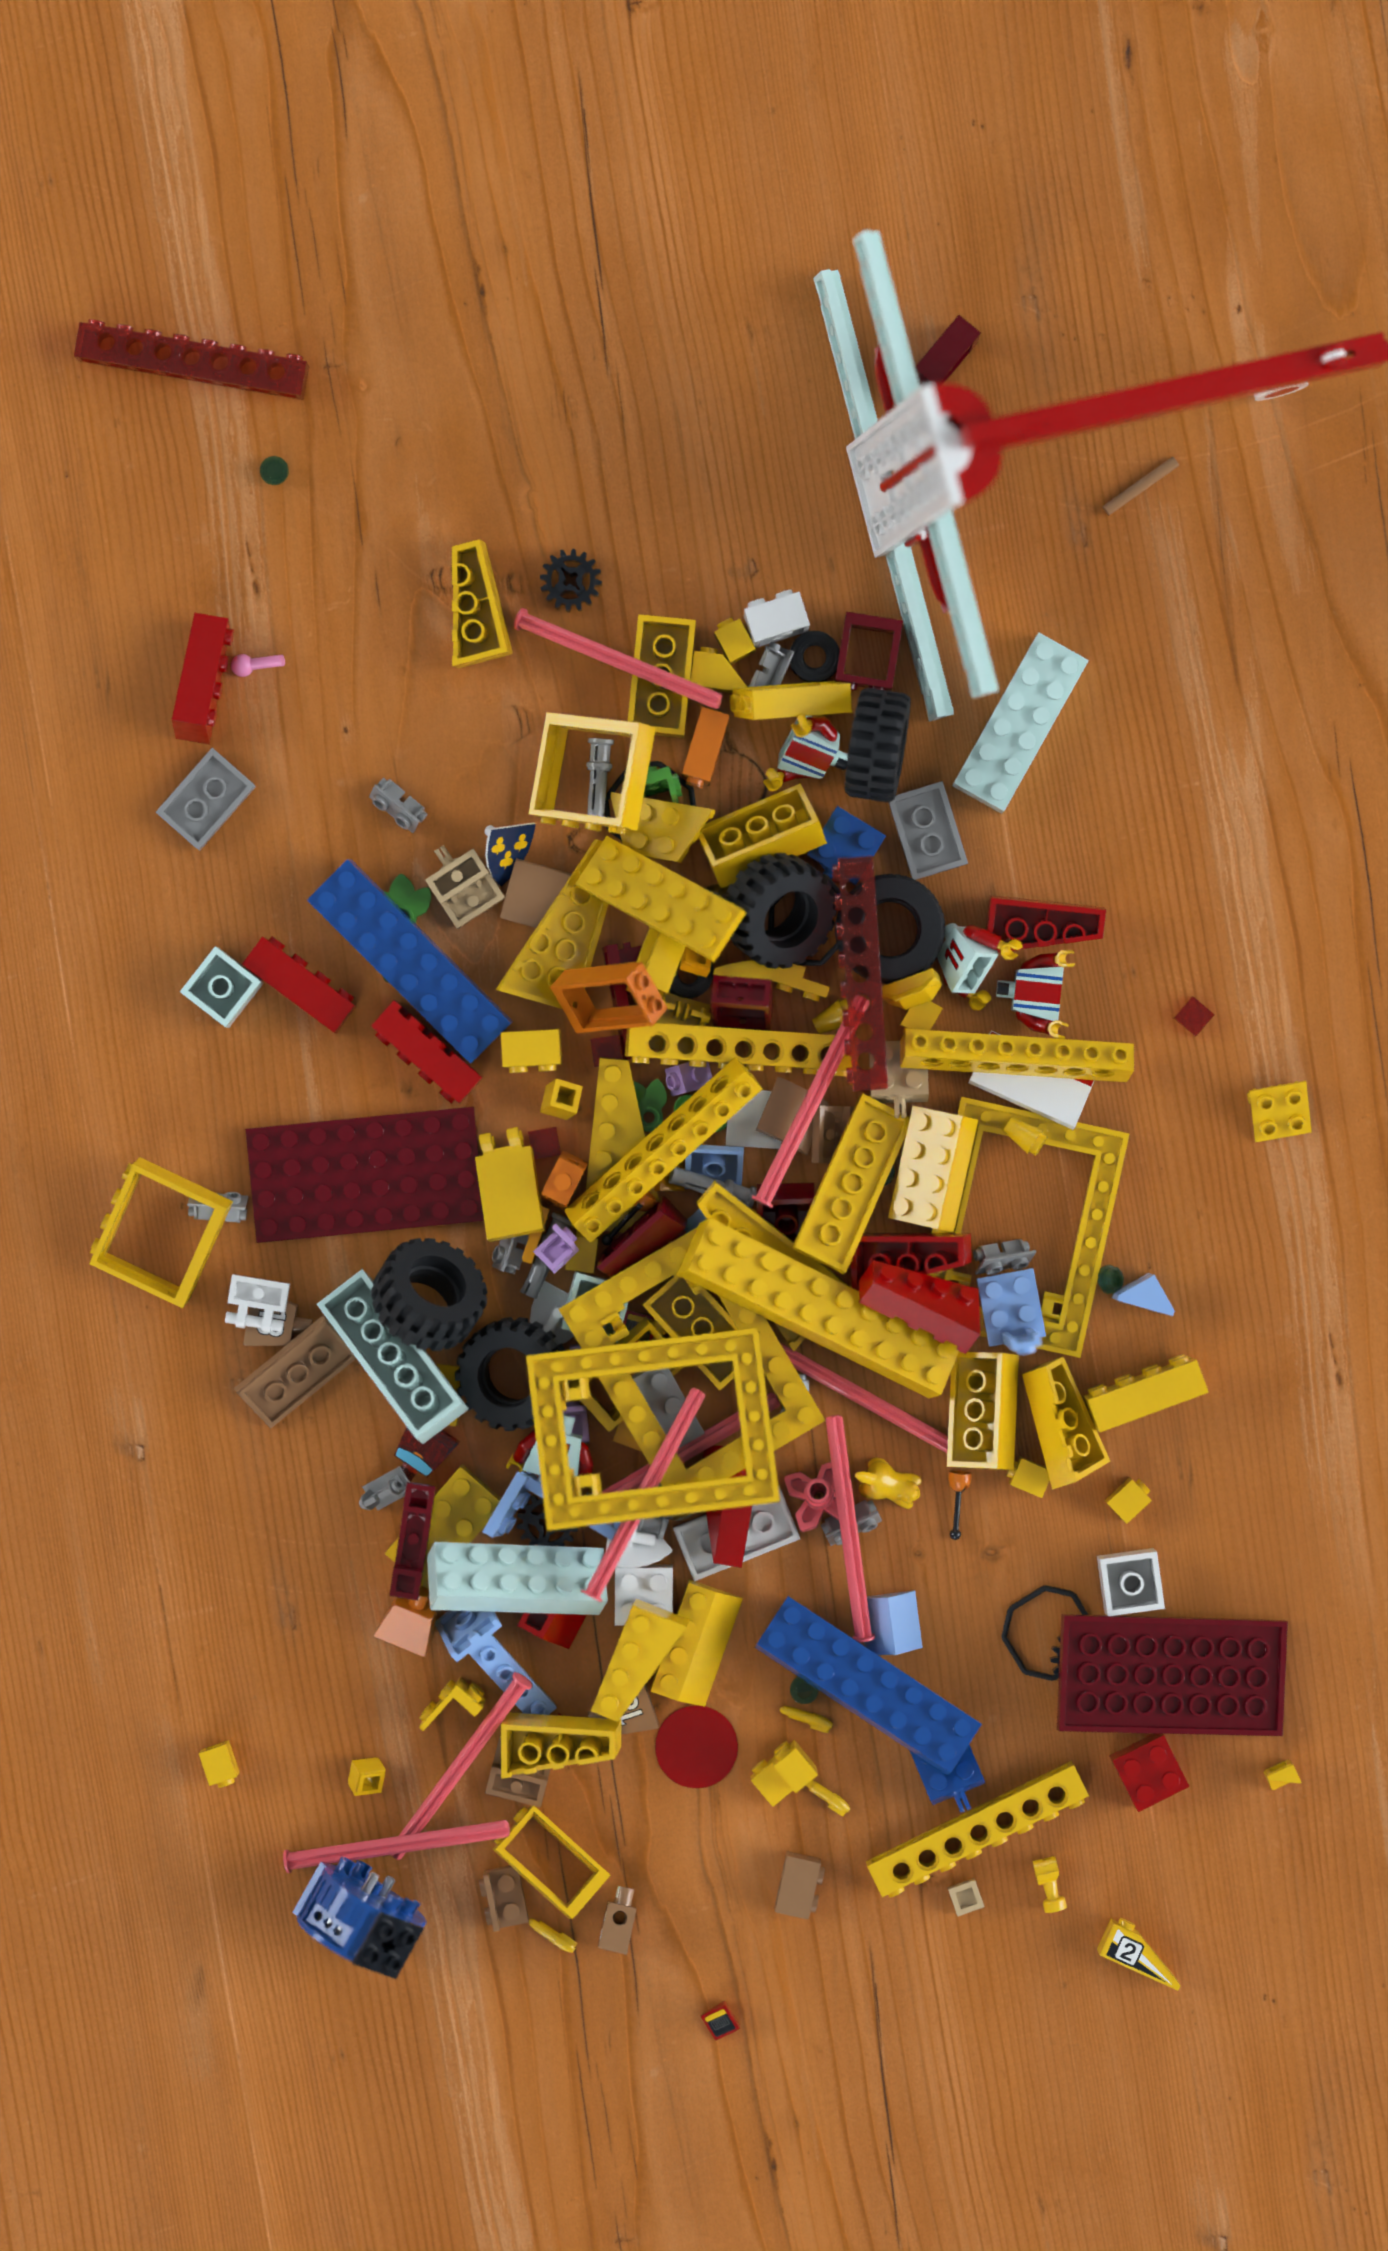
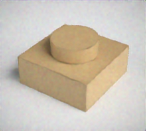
[947,1878,985,1916]

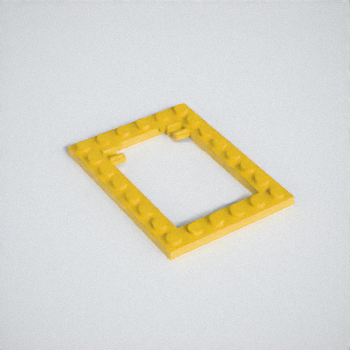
[927,1097,1130,1358]
[559,1227,826,1486]
[526,1328,780,1531]

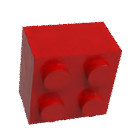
[1109,1733,1190,1812]

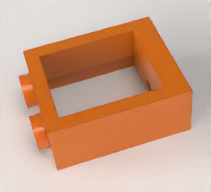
[682,707,730,789]

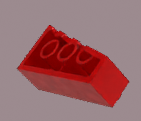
[171,612,234,745]

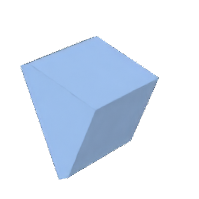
[685,1145,744,1189]
[1112,1273,1175,1316]
[864,1590,923,1655]

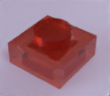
[1173,996,1215,1037]
[590,1035,622,1067]
[528,1127,561,1159]

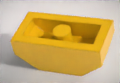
[879,968,942,1010]

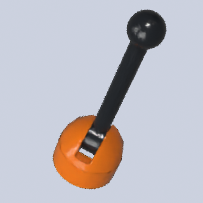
[601,1191,658,1245]
[948,1470,972,1540]

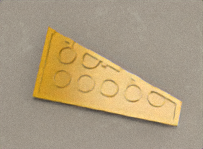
[495,839,608,1009]
[586,1057,659,1233]
[696,1180,848,1352]

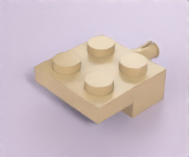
[425,845,505,929]
[869,1041,929,1118]

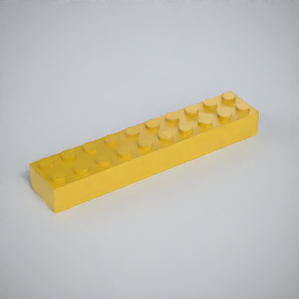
[677,1218,959,1399]

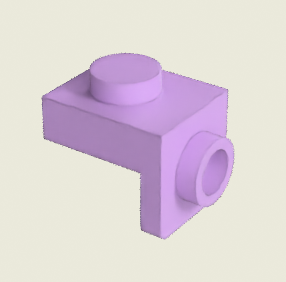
[665,1062,712,1096]
[533,1224,579,1274]
[563,1401,590,1444]

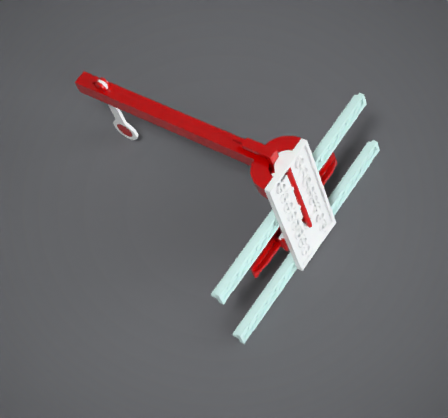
[813,230,1388,722]

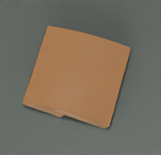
[500,858,572,928]
[755,1077,829,1155]
[812,1106,854,1163]
[485,1733,551,1808]

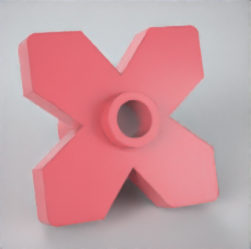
[784,1462,839,1532]

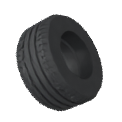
[835,874,945,984]

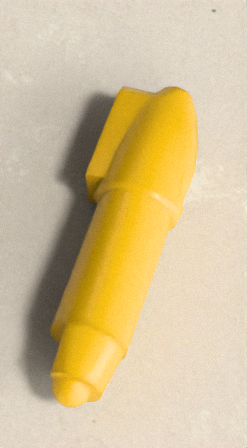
[780,1706,833,1733]
[805,1780,850,1816]
[529,1918,578,1953]

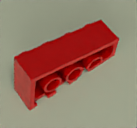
[986,895,1106,953]
[371,1000,483,1104]
[851,1233,972,1291]
[859,1260,981,1354]

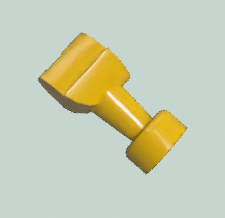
[1032,1856,1067,1913]

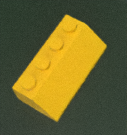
[947,1352,1019,1470]
[651,1579,743,1707]

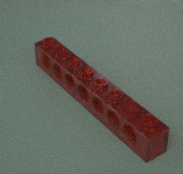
[74,319,309,400]
[833,856,889,1091]

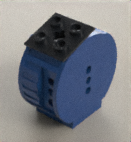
[292,1856,426,1979]

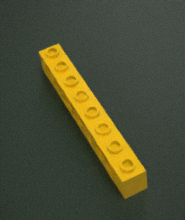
[625,1023,859,1077]
[900,1029,1134,1082]
[564,1057,763,1243]
[866,1761,1089,1898]

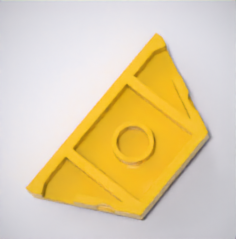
[610,792,716,863]

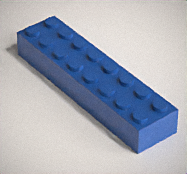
[307,859,513,1064]
[754,1596,982,1775]

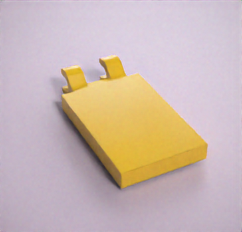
[475,1127,545,1242]

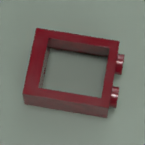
[915,315,981,388]
[835,611,903,691]
[711,975,773,1031]

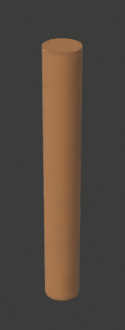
[1102,456,1179,516]

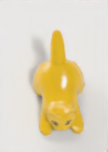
[855,1458,922,1509]

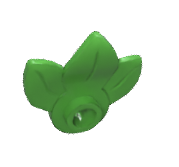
[384,874,431,923]
[634,1079,667,1132]

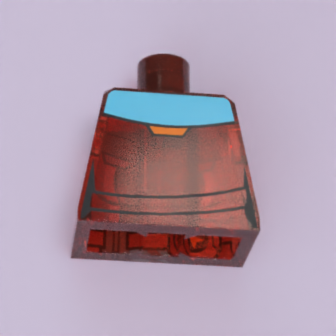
[394,1427,461,1482]

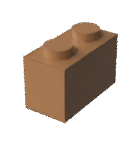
[774,1851,825,1920]

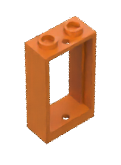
[550,961,668,1033]

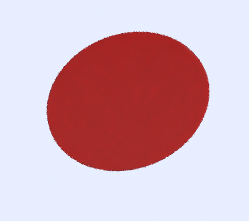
[655,1706,738,1788]

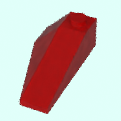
[703,1445,753,1568]

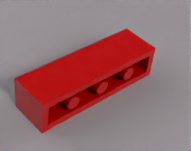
[242,936,357,1034]

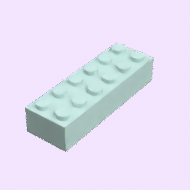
[952,632,1089,814]
[317,1269,469,1444]
[427,1542,608,1615]

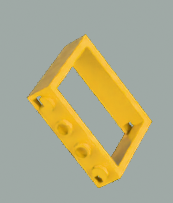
[528,712,656,835]
[89,1157,233,1308]

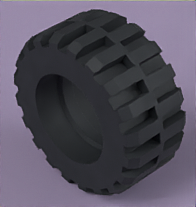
[845,688,911,802]
[724,853,837,969]
[371,1238,487,1351]
[455,1317,569,1431]

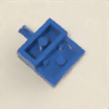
[807,806,886,886]
[910,1745,985,1812]

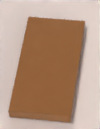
[234,1315,357,1429]

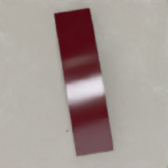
[389,1482,436,1600]

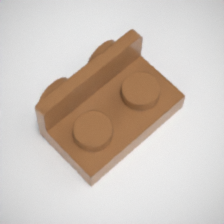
[479,1866,529,1932]

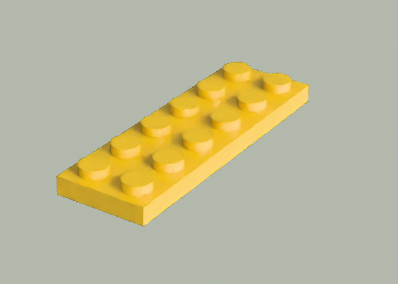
[575,836,746,962]
[792,1094,910,1274]

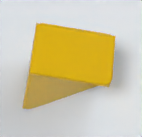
[348,1757,386,1796]
[1263,1759,1302,1790]

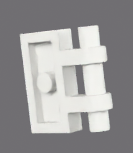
[225,1274,290,1333]

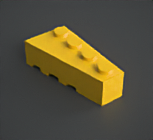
[452,539,513,668]
[1022,1357,1110,1489]

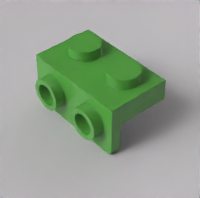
[643,766,683,803]

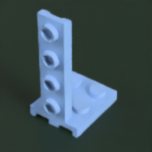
[976,1268,1046,1354]
[482,1471,632,1540]
[435,1610,557,1715]

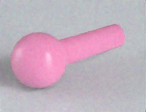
[231,654,285,677]

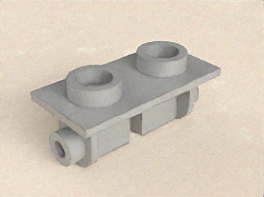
[748,642,794,687]
[369,778,428,833]
[187,1192,249,1223]
[492,1234,529,1274]
[973,1239,1036,1275]
[359,1466,410,1510]
[821,1499,882,1546]

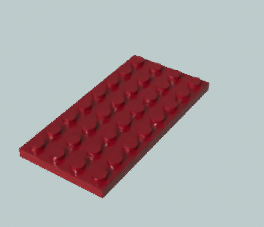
[245,1107,484,1243]
[1056,1614,1288,1736]

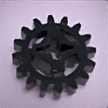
[540,549,602,612]
[517,1494,579,1547]

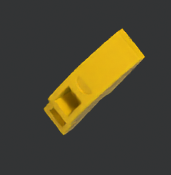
[713,960,830,1002]

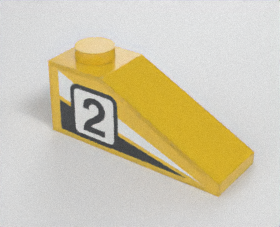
[1097,1918,1180,1991]

